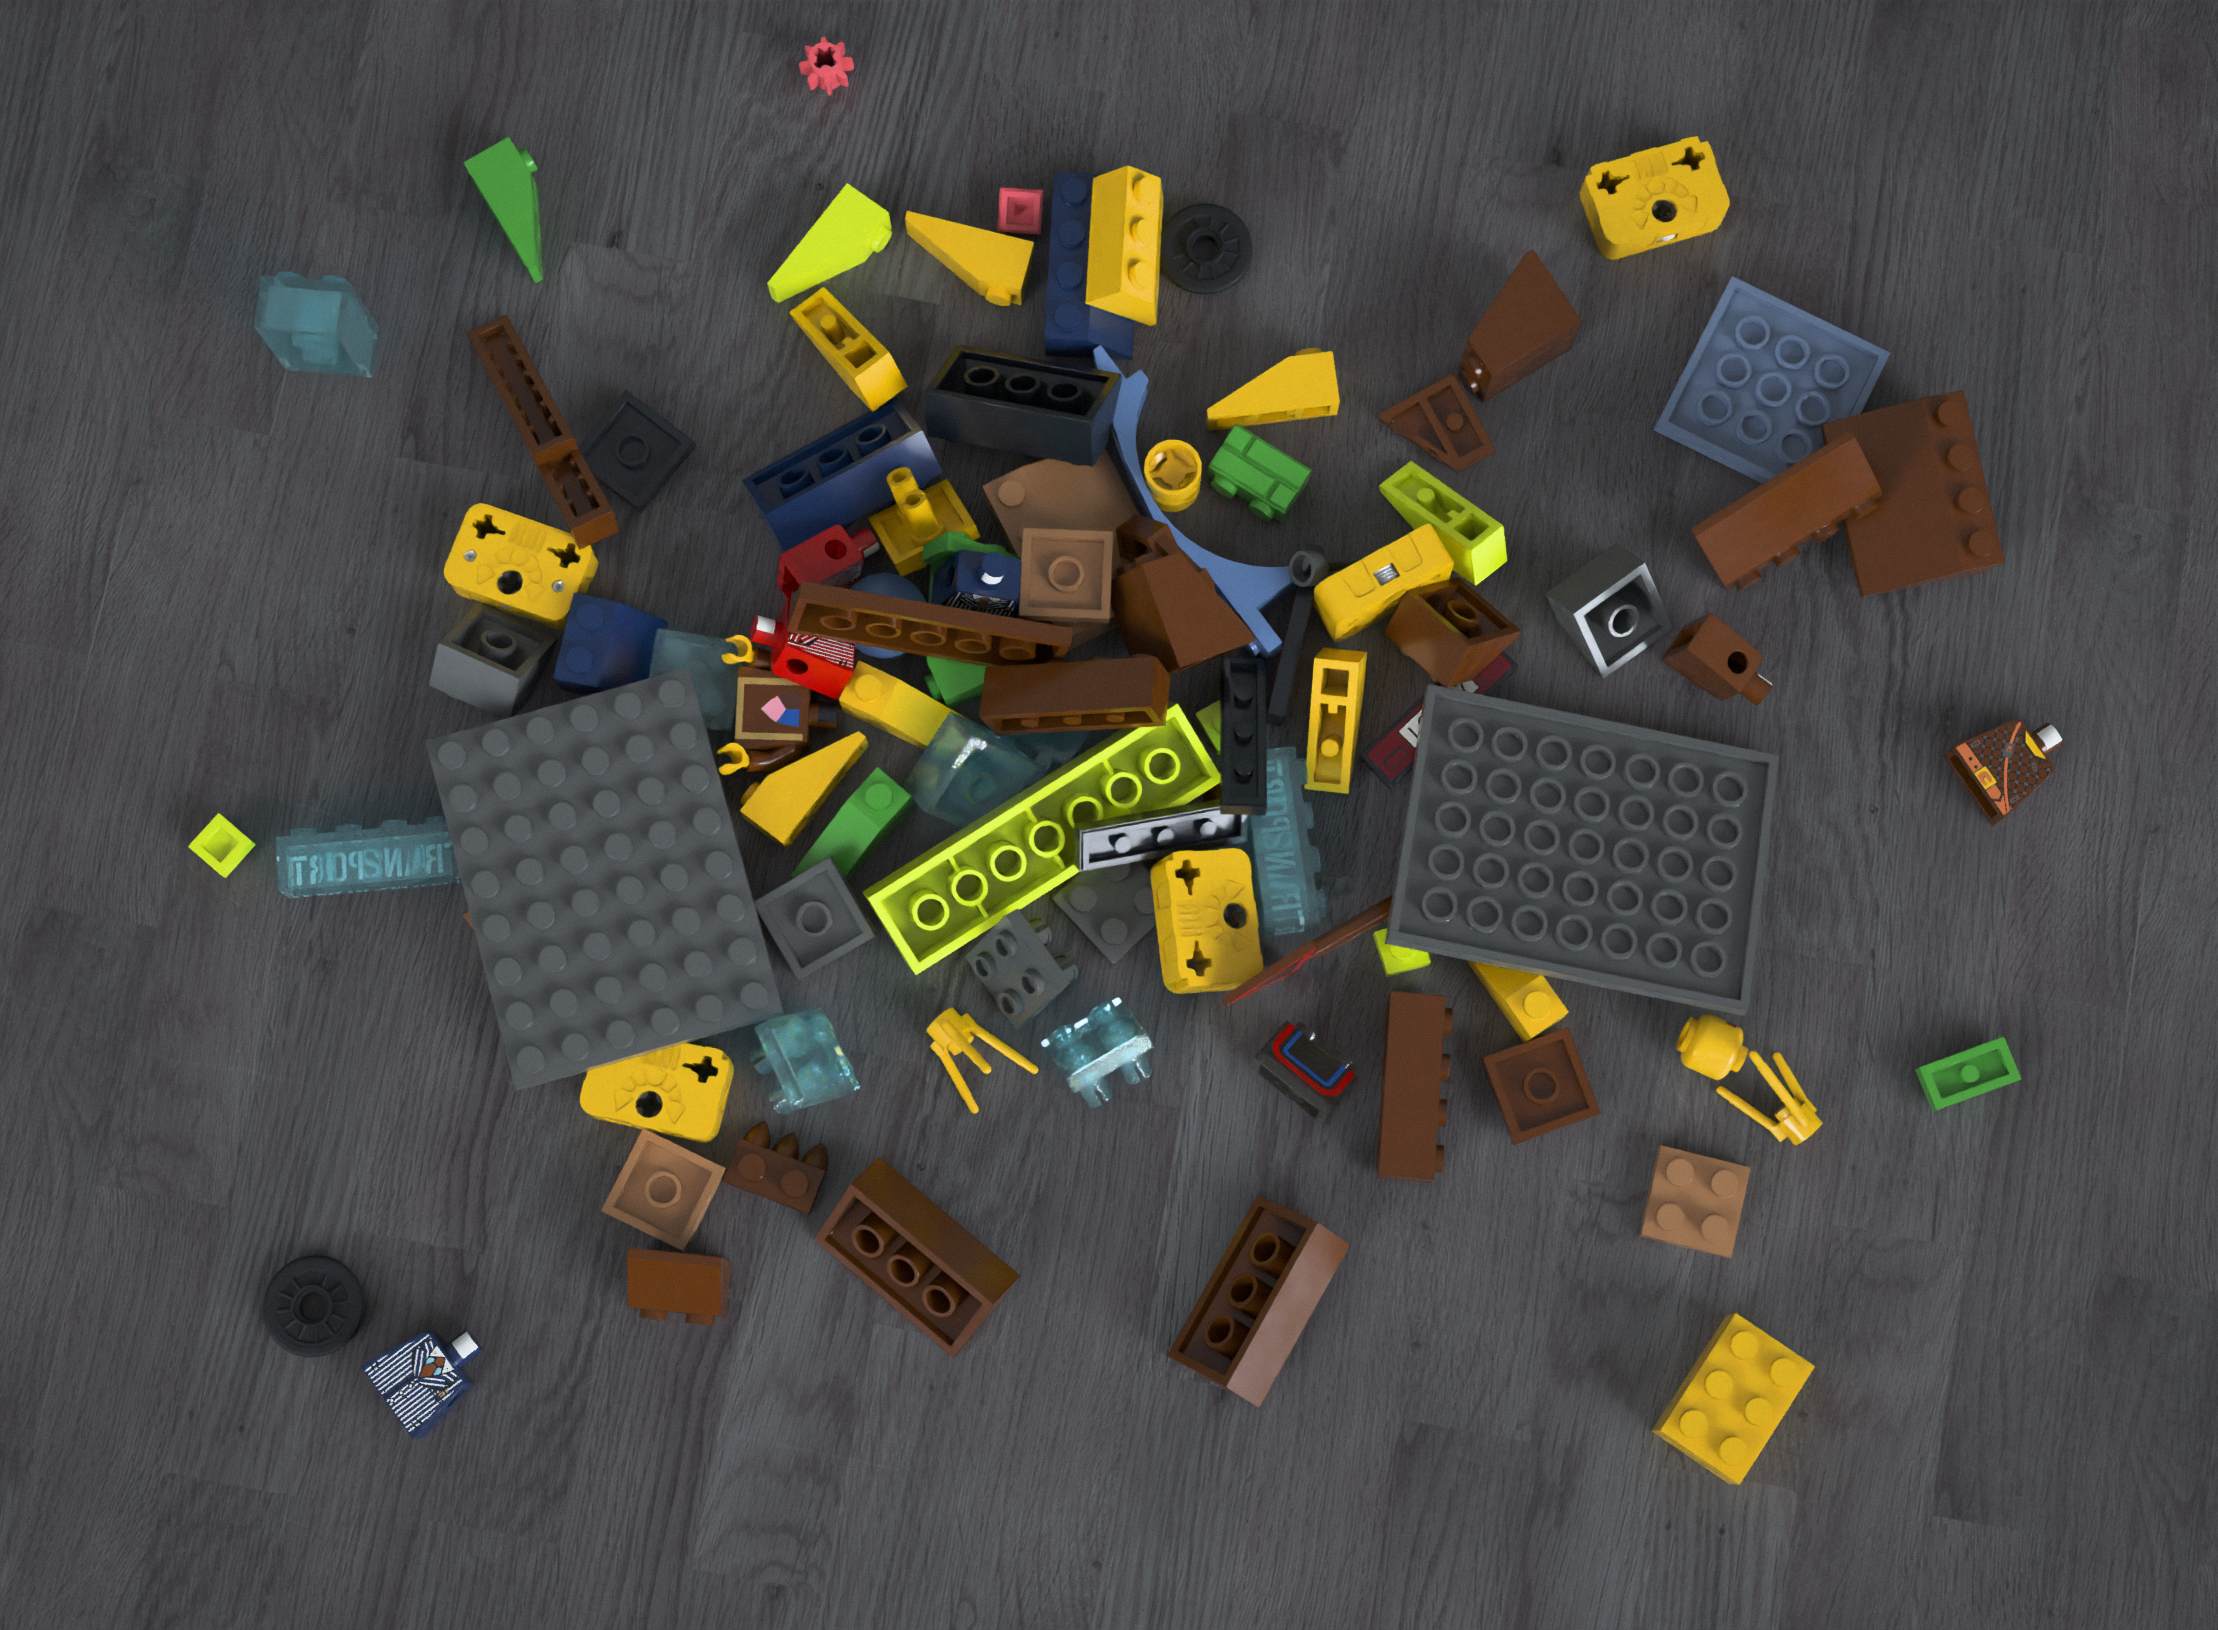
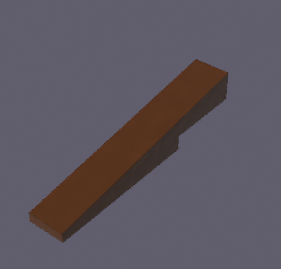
[467,315,620,550]

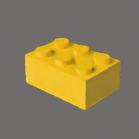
[1652,1313,1815,1485]

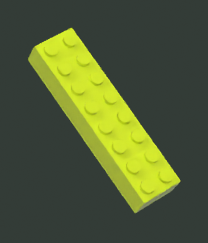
[862,701,1220,975]

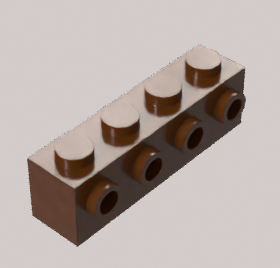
[979,653,1171,735]
[1375,991,1453,1183]

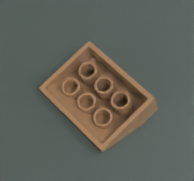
[982,448,1140,651]

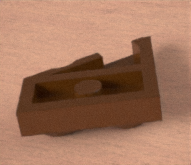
[1379,373,1496,473]

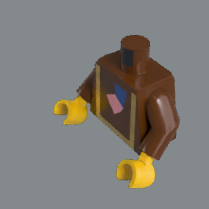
[716,635,838,775]

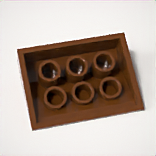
[1820,390,2005,597]
[1691,430,1882,591]

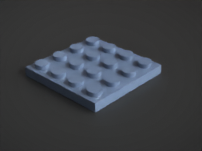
[1654,276,1891,484]

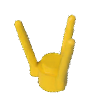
[926,1007,1039,1114]
[1717,1050,1823,1146]

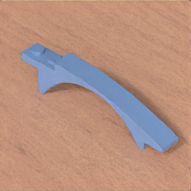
[1093,345,1297,663]

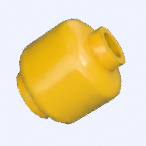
[1676,1013,1748,1080]

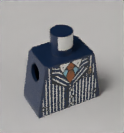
[931,550,1021,618]
[361,1329,483,1439]

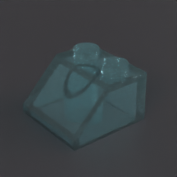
[903,711,1039,828]

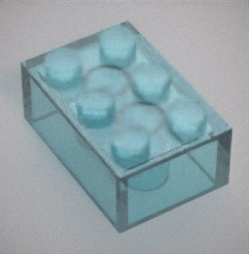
[254,272,379,378]

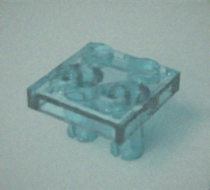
[1041,997,1154,1108]
[750,1007,861,1115]

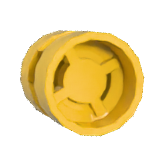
[1144,440,1202,512]

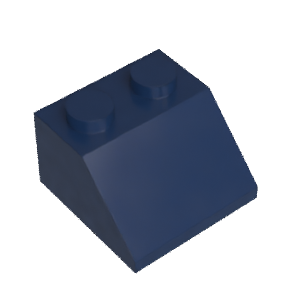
[553,593,668,696]

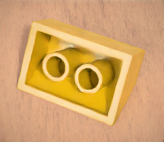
[1085,165,1164,326]

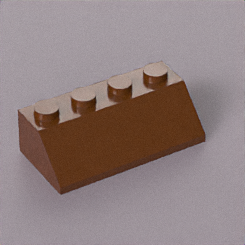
[814,1157,1020,1358]
[1167,1195,1350,1408]

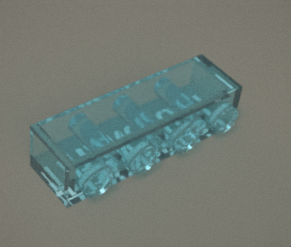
[1249,746,1327,937]
[276,816,462,898]

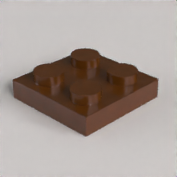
[1481,1028,1601,1145]

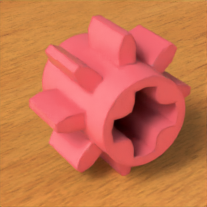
[799,37,854,95]

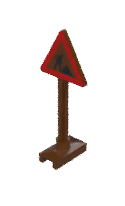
[1222,895,1392,1006]

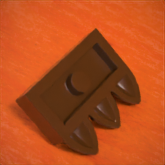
[723,1121,828,1215]

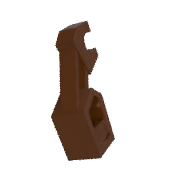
[1116,514,1215,591]

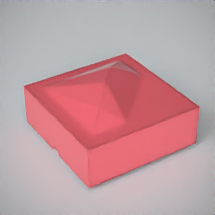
[997,187,1044,235]

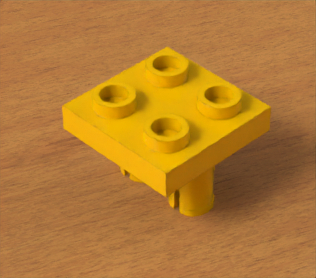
[868,467,981,577]

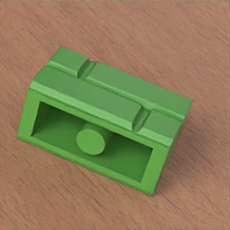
[1207,424,1312,523]

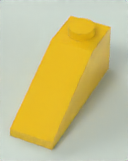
[905,211,1035,306]
[789,287,908,412]
[1206,348,1340,431]
[1304,647,1367,794]
[839,661,982,768]
[740,731,869,851]
[1466,960,1569,1043]

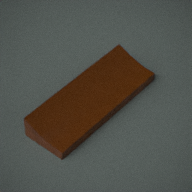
[786,581,1073,667]

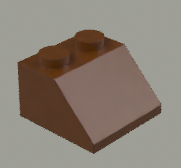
[1384,577,1521,688]
[627,1247,732,1326]

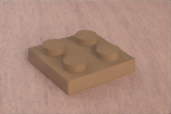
[1019,528,1113,624]
[601,1128,727,1252]
[1639,1145,1751,1258]

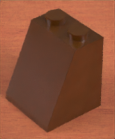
[1458,249,1582,403]
[1110,550,1255,675]

